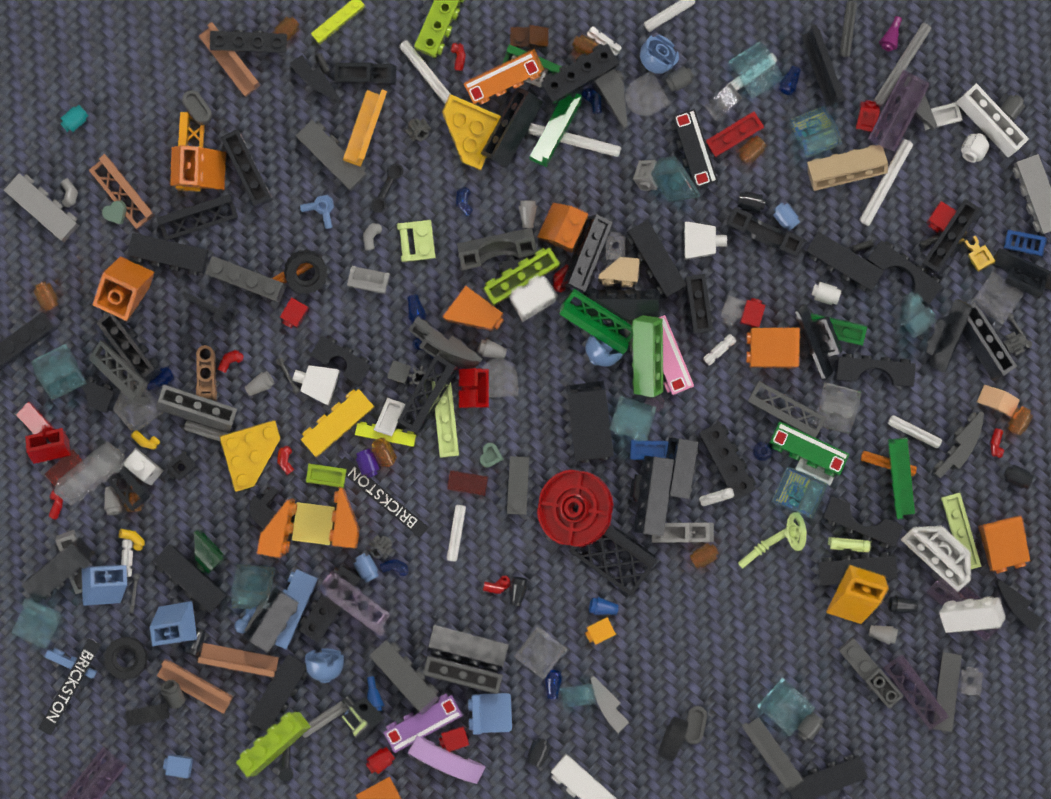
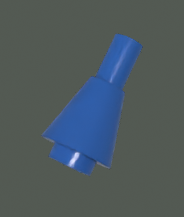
[367,676,385,712]

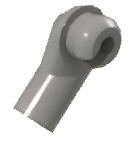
[60,178,78,208]
[363,223,382,250]

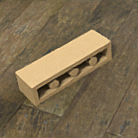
[807,144,888,191]

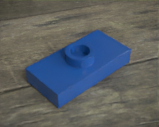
[630,440,669,460]

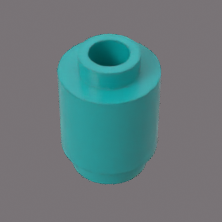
[60,105,89,132]

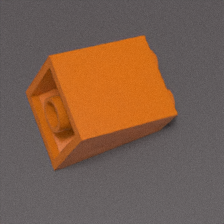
[537,203,588,253]
[93,256,155,321]
[443,286,504,331]
[746,328,800,369]
[978,516,1030,573]

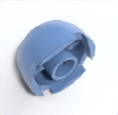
[640,35,679,74]
[585,334,624,367]
[305,648,344,683]

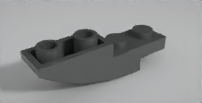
[408,317,482,369]
[933,411,984,478]
[838,637,903,709]

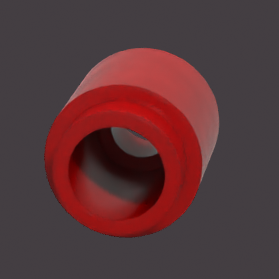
[366,747,395,774]

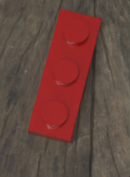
[705,111,764,158]

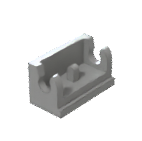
[347,266,390,294]

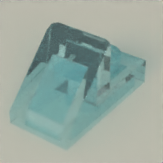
[560,683,596,707]

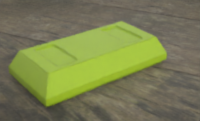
[306,463,347,488]

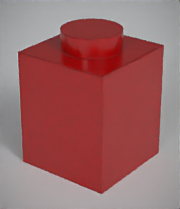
[926,201,956,233]
[280,297,309,329]
[740,298,766,328]
[439,725,470,752]

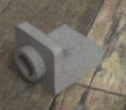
[633,160,659,191]

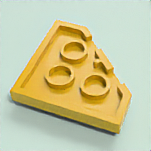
[442,94,501,170]
[219,420,280,492]

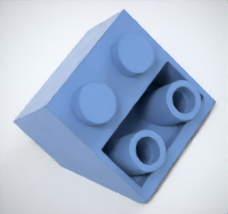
[81,565,127,606]
[150,601,197,646]

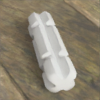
[587,27,622,56]
[703,334,736,365]
[699,488,734,506]
[121,539,133,577]

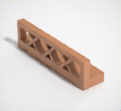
[199,22,260,97]
[89,154,155,229]
[198,643,279,677]
[157,659,234,714]

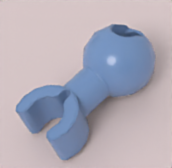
[234,604,256,634]

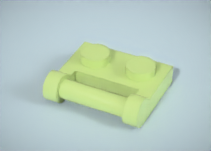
[397,220,436,262]
[828,537,870,552]

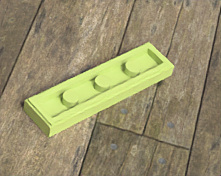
[432,381,459,458]
[941,493,981,569]

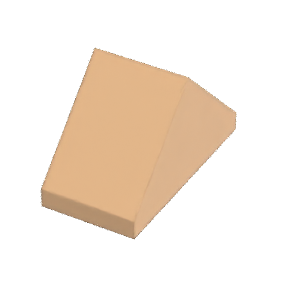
[977,385,1020,417]

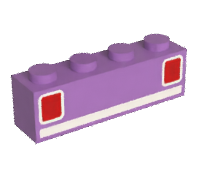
[383,693,463,753]

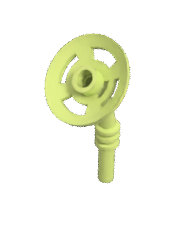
[738,512,807,569]

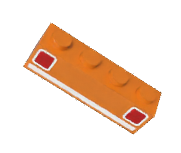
[464,49,544,105]

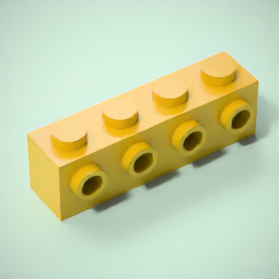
[300,389,375,457]

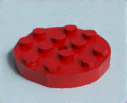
[537,470,614,547]

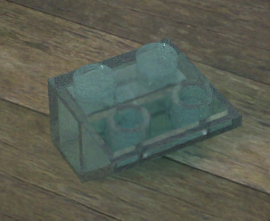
[901,292,936,338]
[31,344,87,400]
[610,396,656,441]

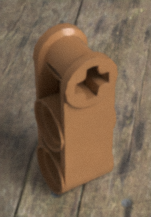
[196,345,217,401]

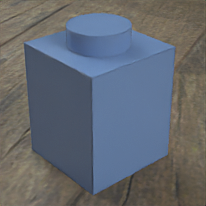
[163,754,193,778]

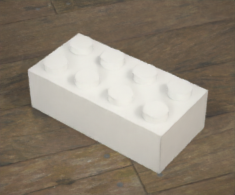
[510,276,556,322]

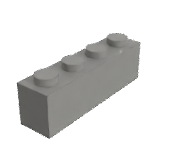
[1013,154,1051,236]
[4,173,79,242]

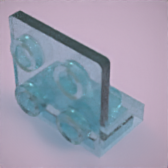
[728,42,783,99]
[12,598,63,649]
[757,678,815,736]

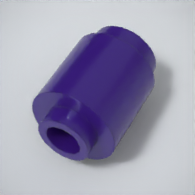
[356,449,380,478]

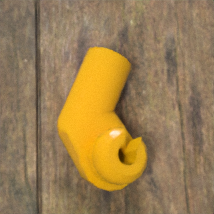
[131,430,160,450]
[119,529,145,551]

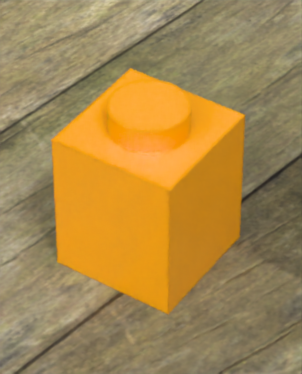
[585,617,616,645]

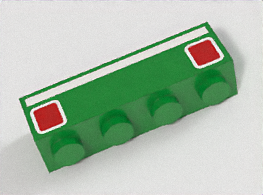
[769,422,850,477]

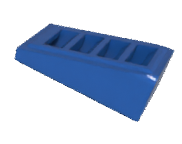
[1004,230,1047,257]

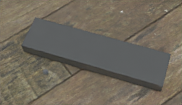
[932,652,962,732]

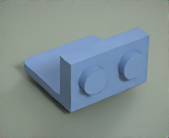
[468,693,512,735]

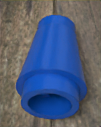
[589,596,618,615]

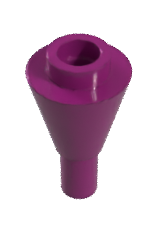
[879,16,902,51]

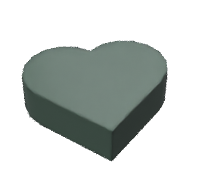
[102,200,126,224]
[480,443,504,467]

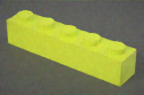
[311,0,365,45]
[355,421,416,447]

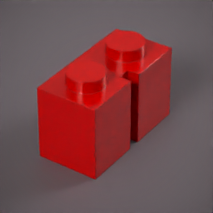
[459,368,489,408]
[25,428,71,464]

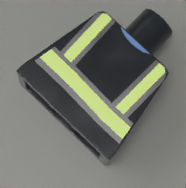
[341,694,385,743]

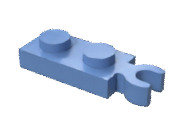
[45,648,97,679]

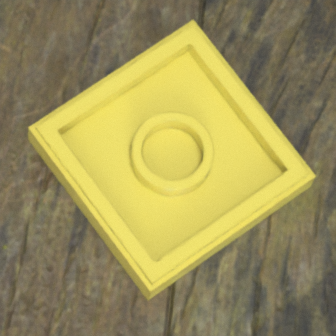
[292,502,335,545]

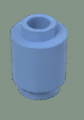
[773,203,800,232]
[353,553,379,583]

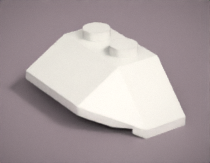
[901,526,971,592]

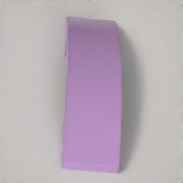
[408,735,486,784]

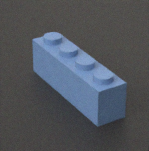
[275,569,319,649]

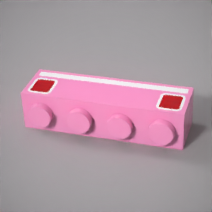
[660,315,694,395]

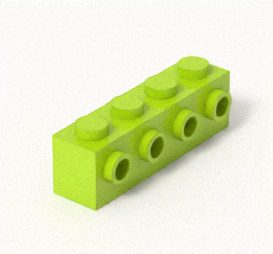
[414,0,465,59]
[484,248,560,306]
[236,712,311,777]

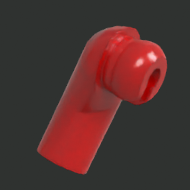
[451,43,466,71]
[553,264,568,292]
[217,350,244,373]
[990,428,1004,458]
[277,446,295,476]
[49,490,63,520]
[483,576,510,594]

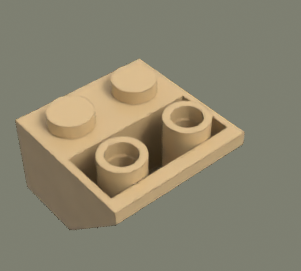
[598,257,639,288]

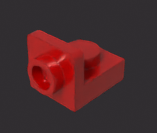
[856,100,880,132]

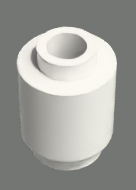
[811,282,841,305]

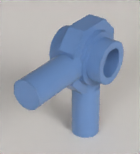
[300,195,334,229]

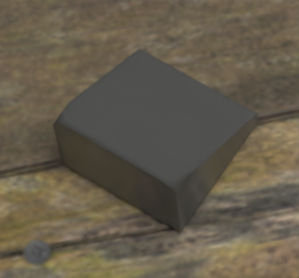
[387,360,411,384]

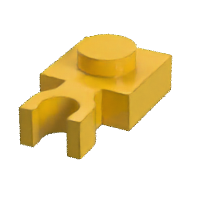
[964,235,995,272]

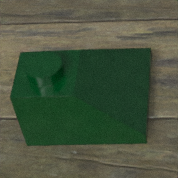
[194,530,227,574]

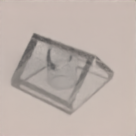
[514,626,567,679]

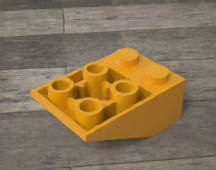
[826,565,888,624]

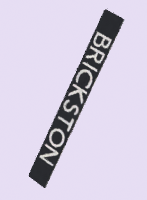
[336,457,429,538]
[39,638,101,735]

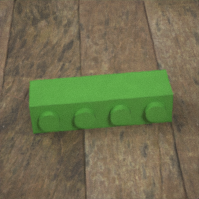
[632,315,663,397]

